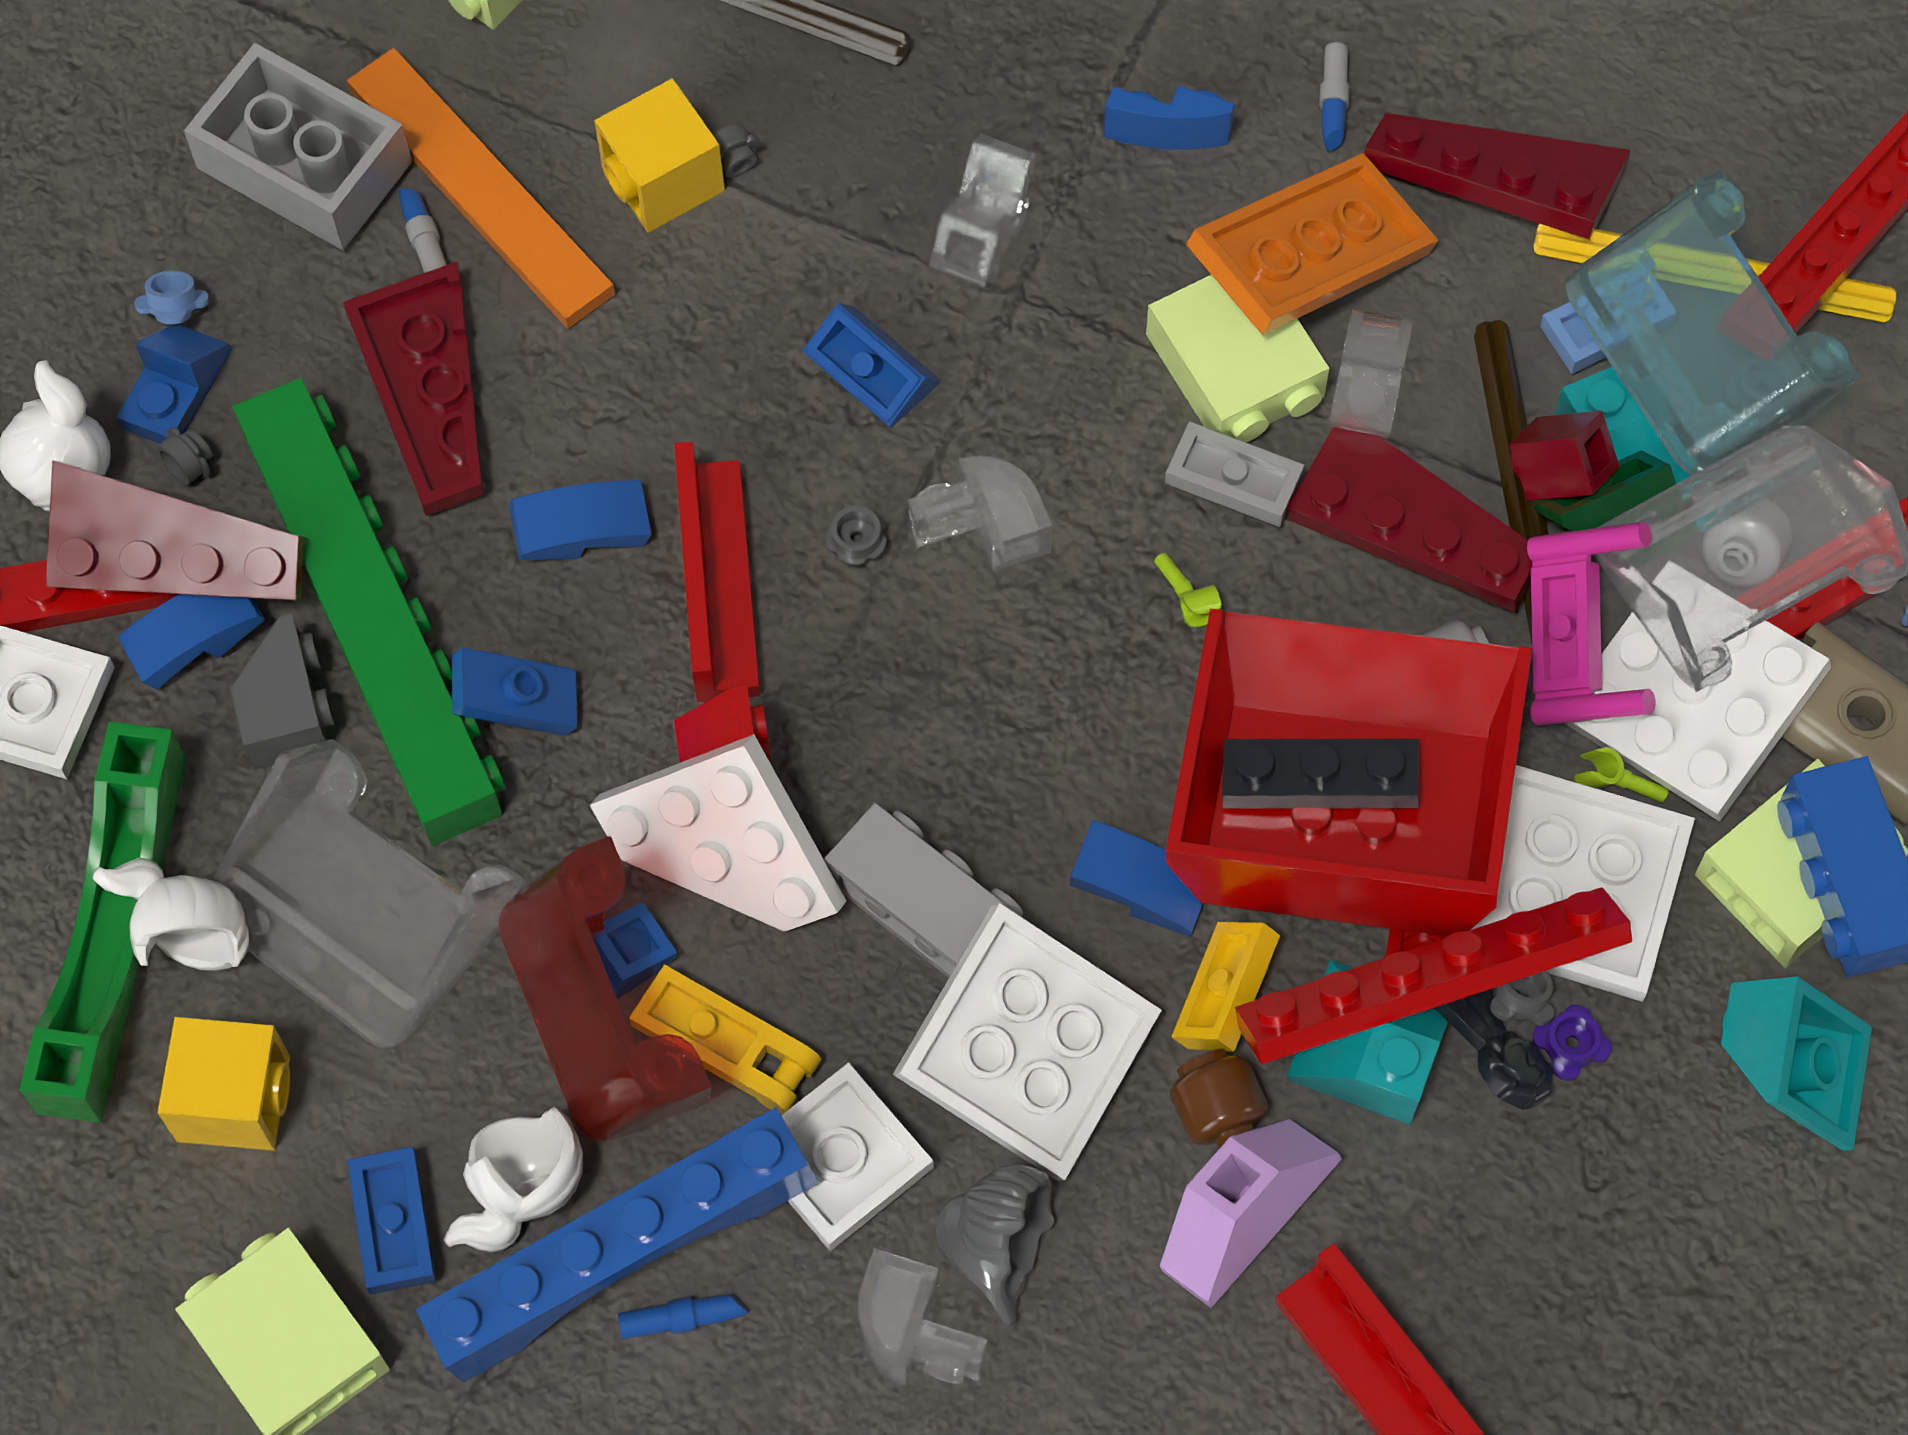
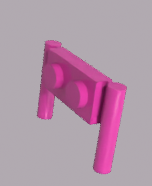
[1527,522,1656,726]

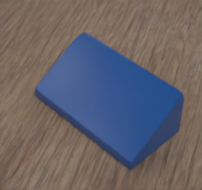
[803,303,940,427]

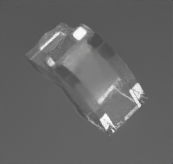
[929,133,1036,288]
[1328,309,1413,438]
[908,456,1052,571]
[858,1248,988,1387]

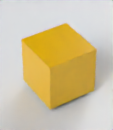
[594,78,725,233]
[157,1017,290,1151]

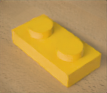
[1171,922,1280,1052]

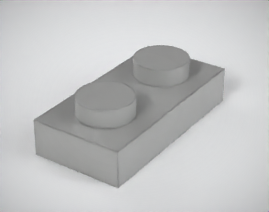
[1165,421,1305,527]

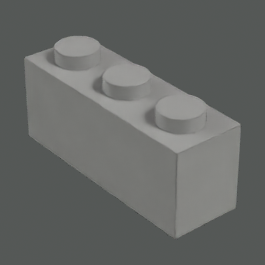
[824,803,1023,978]

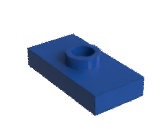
[452,647,577,736]

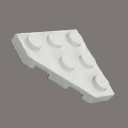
[590,734,846,932]

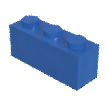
[1777,756,1908,978]

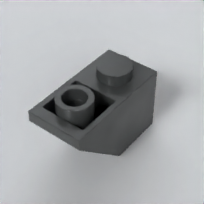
[230,613,335,770]

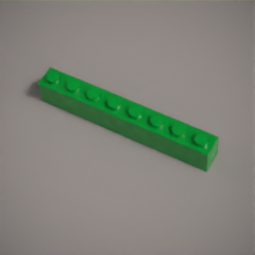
[232,377,506,847]

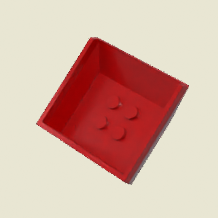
[1165,608,1532,936]

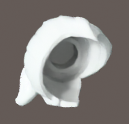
[0,360,111,511]
[93,858,249,971]
[444,1107,583,1253]

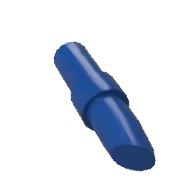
[617,1294,749,1339]

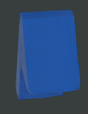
[116,324,232,444]

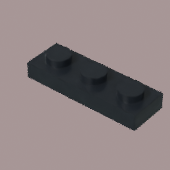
[1222,739,1420,808]

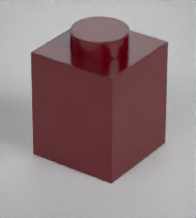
[1509,410,1620,501]

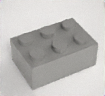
[184,43,412,250]

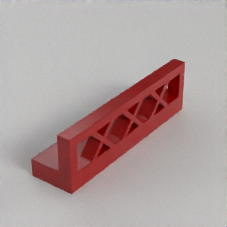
[674,441,760,702]
[1274,1243,1485,1435]

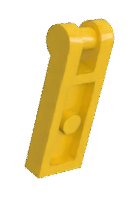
[629,964,822,1115]

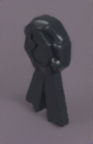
[1434,989,1553,1110]

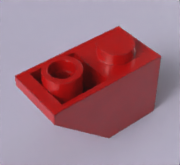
[674,684,772,766]

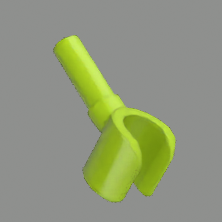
[1154,553,1222,628]
[1574,747,1669,803]

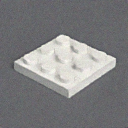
[1564,563,1832,822]
[1471,765,1695,1002]
[892,903,1161,1180]

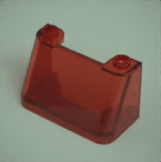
[498,835,712,1142]

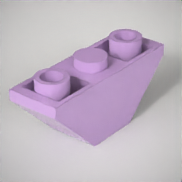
[1159,1119,1342,1308]

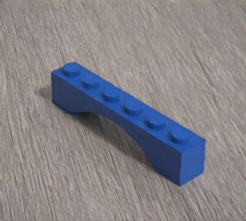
[416,1107,819,1383]

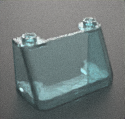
[1565,171,1860,478]

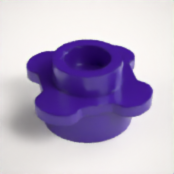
[1532,1005,1612,1081]

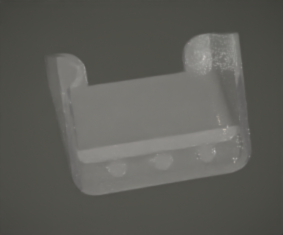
[1593,425,1908,692]
[213,739,530,1048]

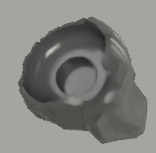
[935,1165,1054,1327]

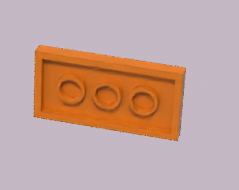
[1186,153,1439,335]

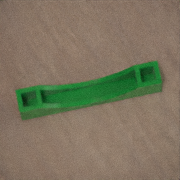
[19,721,187,1123]

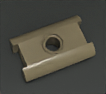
[1781,622,1908,826]

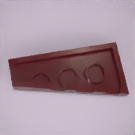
[1364,113,1630,240]
[343,261,484,516]

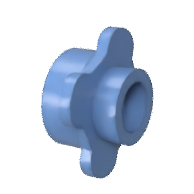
[134,270,209,324]

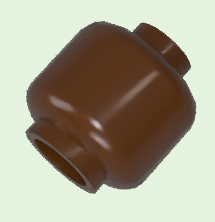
[1170,1048,1268,1149]

